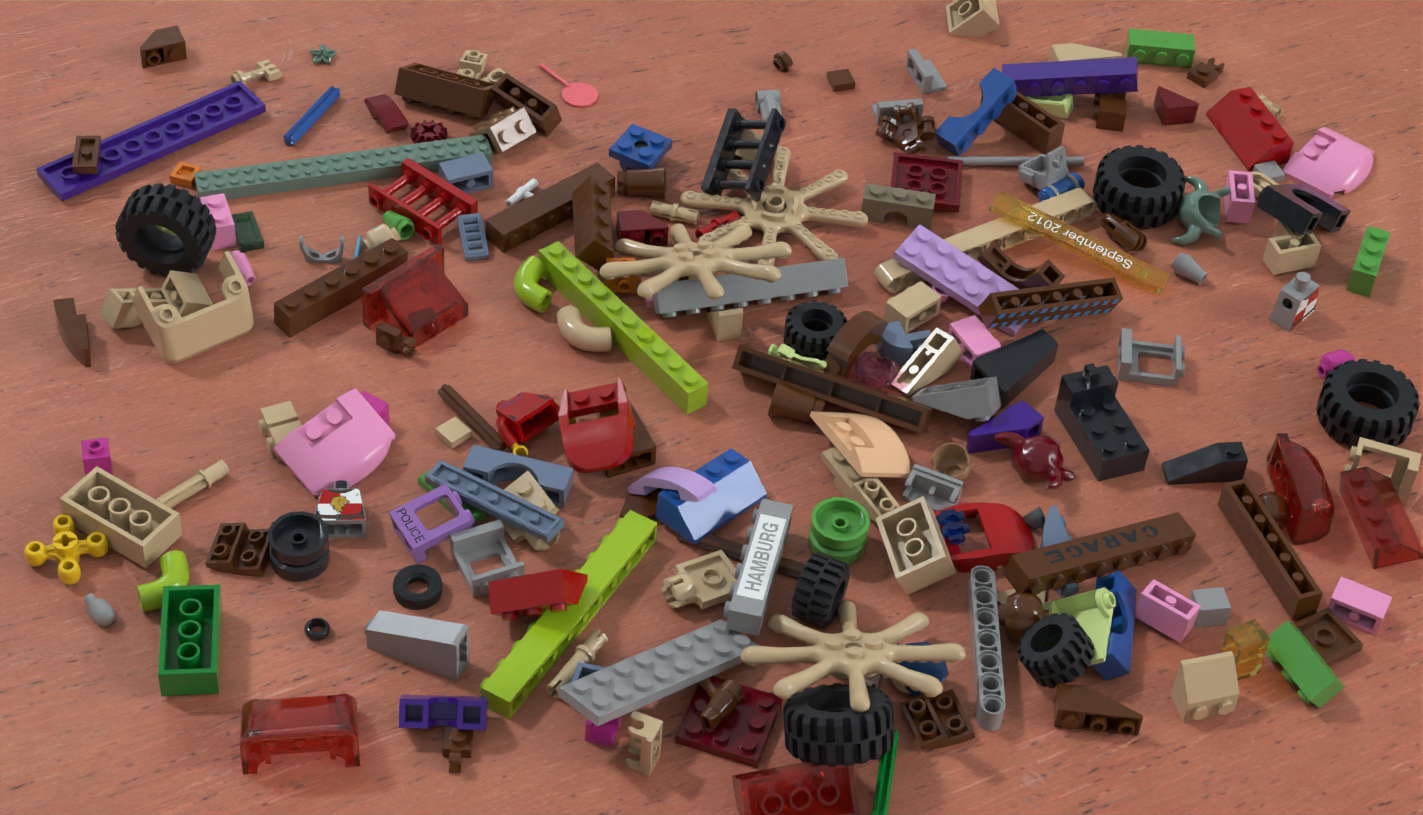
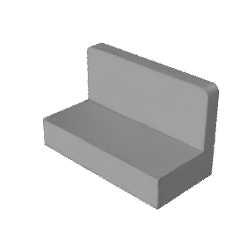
[905,49,947,94]
[871,98,924,125]

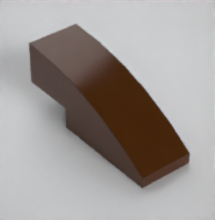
[53,298,91,368]

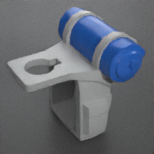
[1018,146,1085,202]

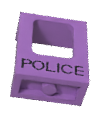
[389,484,475,564]

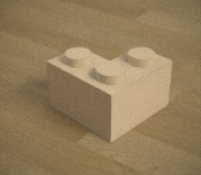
[1262,220,1322,275]

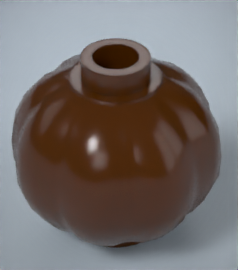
[999,592,1049,642]

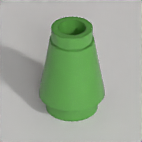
[382,211,415,240]

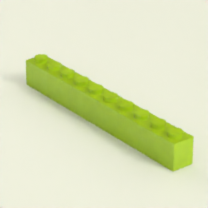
[539,241,709,415]
[480,510,658,720]

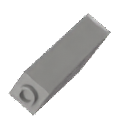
[364,610,470,682]

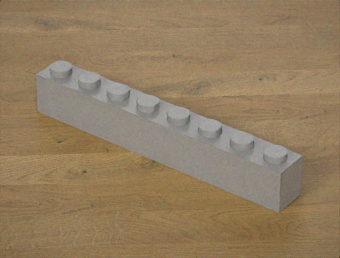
[652,258,849,318]

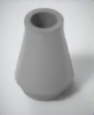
[1171,252,1208,285]

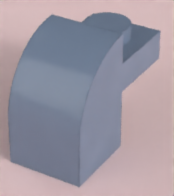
[874,321,931,366]

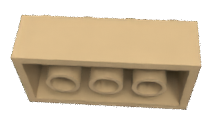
[60,466,182,568]

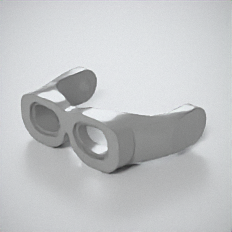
[299,235,345,263]

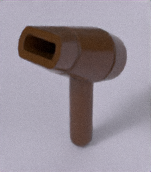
[698,678,744,732]

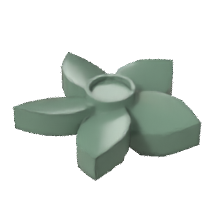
[310,44,337,65]

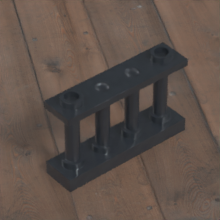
[701,108,786,202]

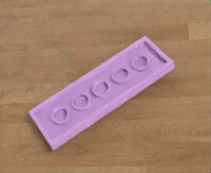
[892,224,1024,337]

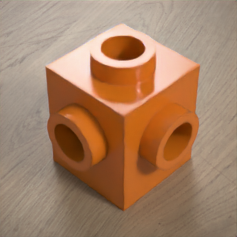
[605,258,641,293]

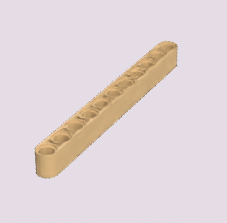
[874,188,1097,293]

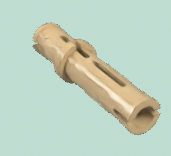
[546,629,608,699]

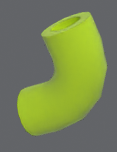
[513,256,553,313]
[137,550,189,612]

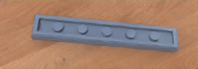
[424,460,565,543]

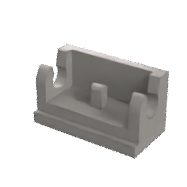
[902,464,964,512]

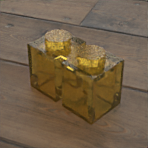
[1220,619,1270,681]

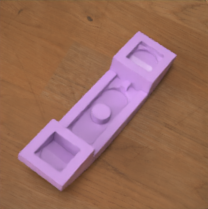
[627,467,717,502]

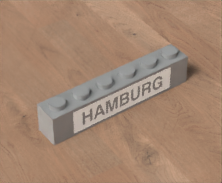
[723,499,793,636]

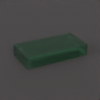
[232,211,265,253]

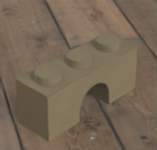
[861,183,936,230]

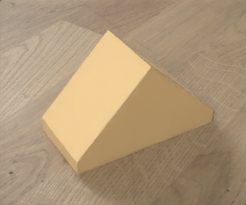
[707,308,743,342]

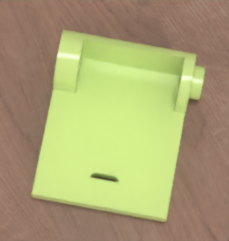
[1043,587,1116,665]

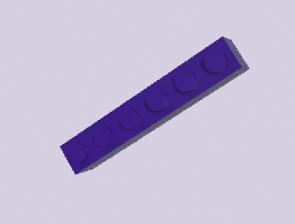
[1002,57,1138,97]

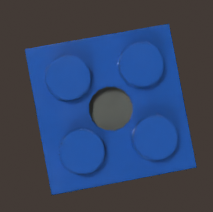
[609,124,673,171]

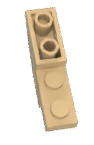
[820,447,900,522]

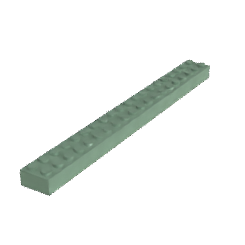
[194,134,492,200]

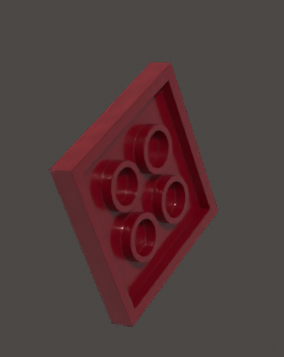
[891,152,963,213]
[675,676,783,768]

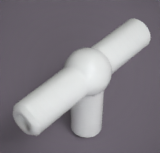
[506,178,538,207]

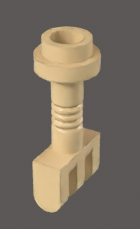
[230,60,282,86]

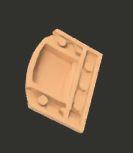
[810,411,911,478]

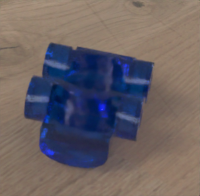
[936,509,969,545]

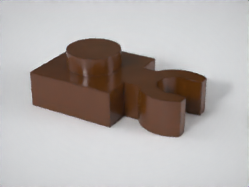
[1187,58,1225,88]
[376,321,417,358]

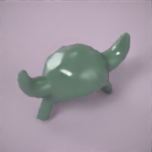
[1171,176,1231,245]

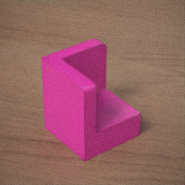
[585,716,622,747]

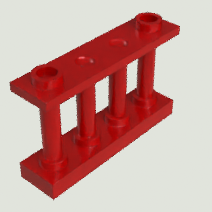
[368,158,478,247]

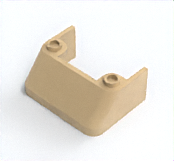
[132,251,254,364]

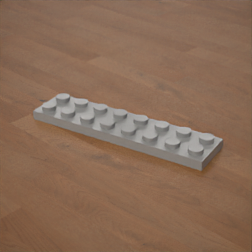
[558,619,759,727]

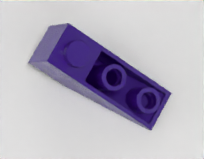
[966,400,1044,454]

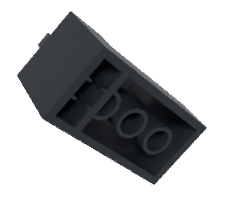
[1054,363,1149,482]

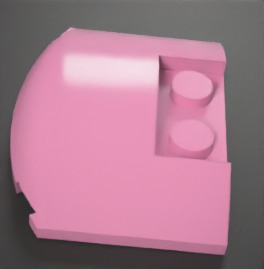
[1282,127,1374,198]
[273,388,396,497]

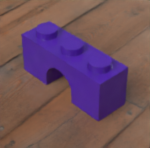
[399,694,488,730]

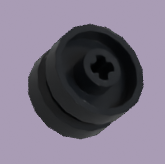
[268,511,330,582]

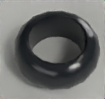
[304,618,330,641]

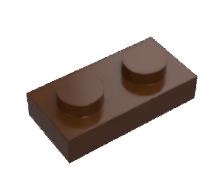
[72,136,101,174]

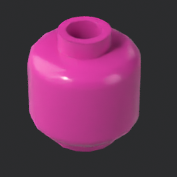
[1317,349,1356,380]

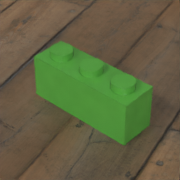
[1125,28,1195,68]
[1346,226,1391,297]
[1262,620,1345,708]

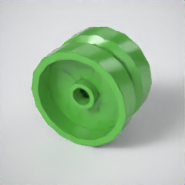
[809,497,870,564]

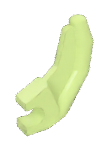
[768,344,827,369]

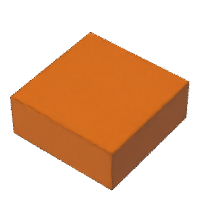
[169,161,202,188]

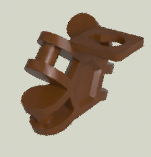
[875,102,936,155]

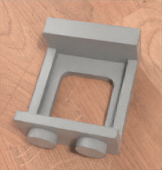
[1117,328,1185,387]
[450,520,524,598]

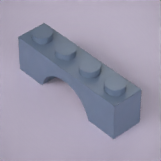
[463,445,574,508]

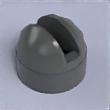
[1022,507,1045,529]

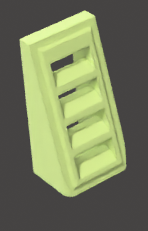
[1027,94,1074,119]

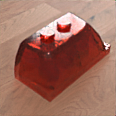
[1266,433,1335,545]

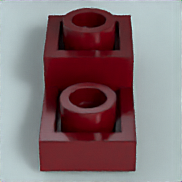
[364,94,409,134]

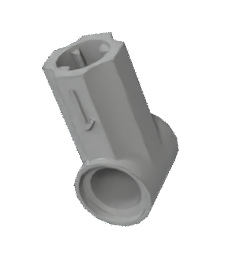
[755,90,783,120]

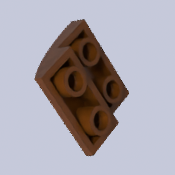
[205,522,270,576]
[900,689,975,750]

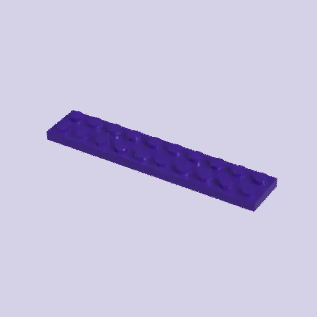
[36,81,266,201]

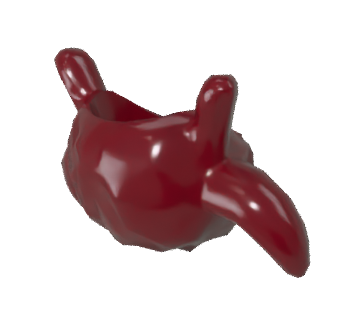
[994,432,1075,490]

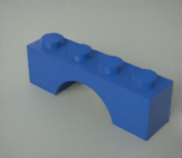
[935,68,1018,157]
[1092,571,1137,681]

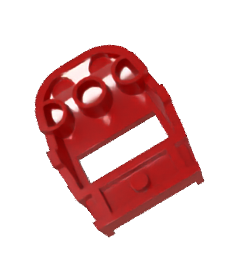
[558,378,636,473]
[934,502,1034,573]

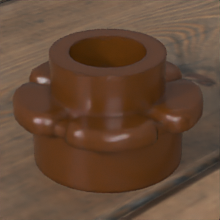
[773,51,793,72]

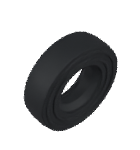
[393,564,443,610]

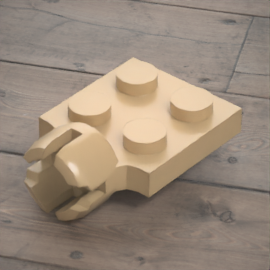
[497,471,560,551]
[662,550,738,609]

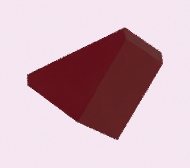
[1153,86,1199,126]

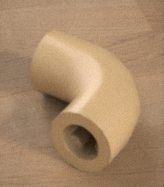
[556,306,611,352]

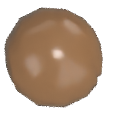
[931,442,971,481]

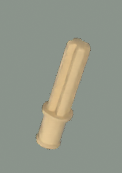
[156,460,229,508]

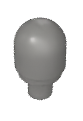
[84,593,116,626]

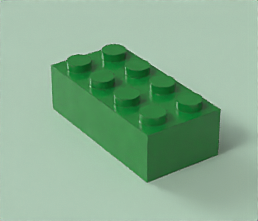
[158,584,222,696]

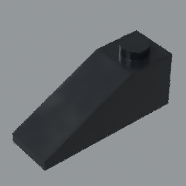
[1161,442,1248,485]

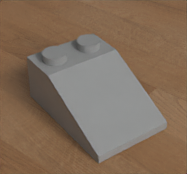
[912,376,1002,422]

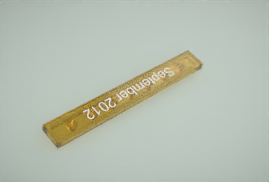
[989,190,1171,295]

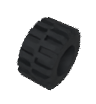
[783,300,847,361]
[791,552,850,628]
[1017,613,1095,688]

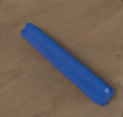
[283,86,340,146]

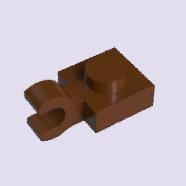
[442,726,474,773]

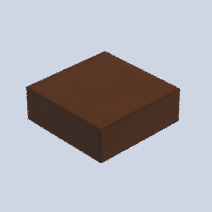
[827,69,855,91]

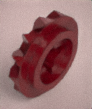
[410,120,448,144]

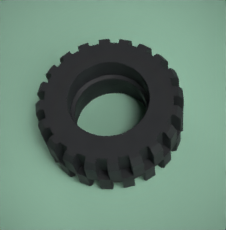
[1093,145,1186,229]
[115,183,217,277]
[1316,359,1420,452]
[783,683,894,767]

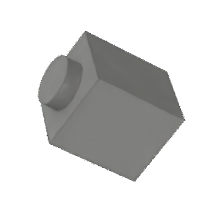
[1190,587,1231,628]

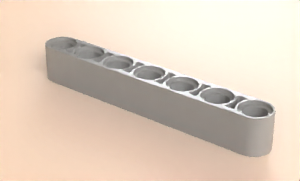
[967,566,1006,731]

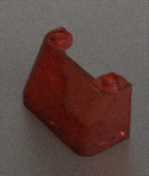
[240,693,360,775]

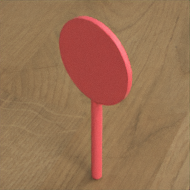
[539,63,598,108]

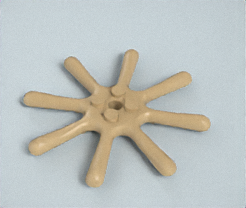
[681,147,868,266]
[599,223,792,300]
[740,600,966,713]

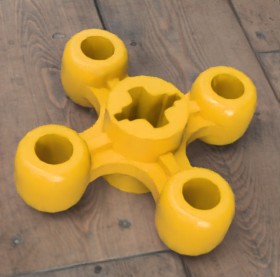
[24,514,109,585]

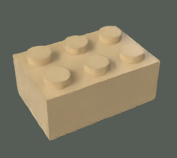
[876,496,956,595]

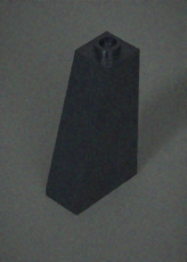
[970,329,1058,409]

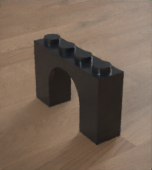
[1256,183,1351,235]

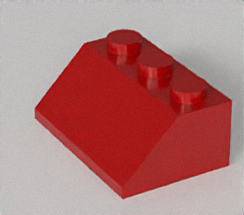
[488,569,588,621]

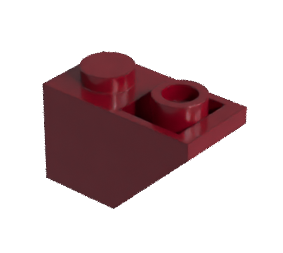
[616,210,669,246]

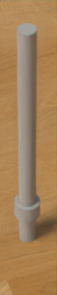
[947,155,1085,166]

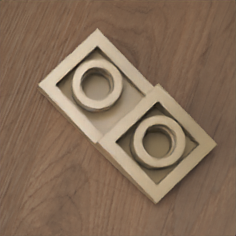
[457,50,488,80]

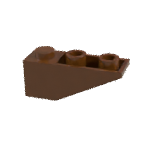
[1054,683,1143,736]

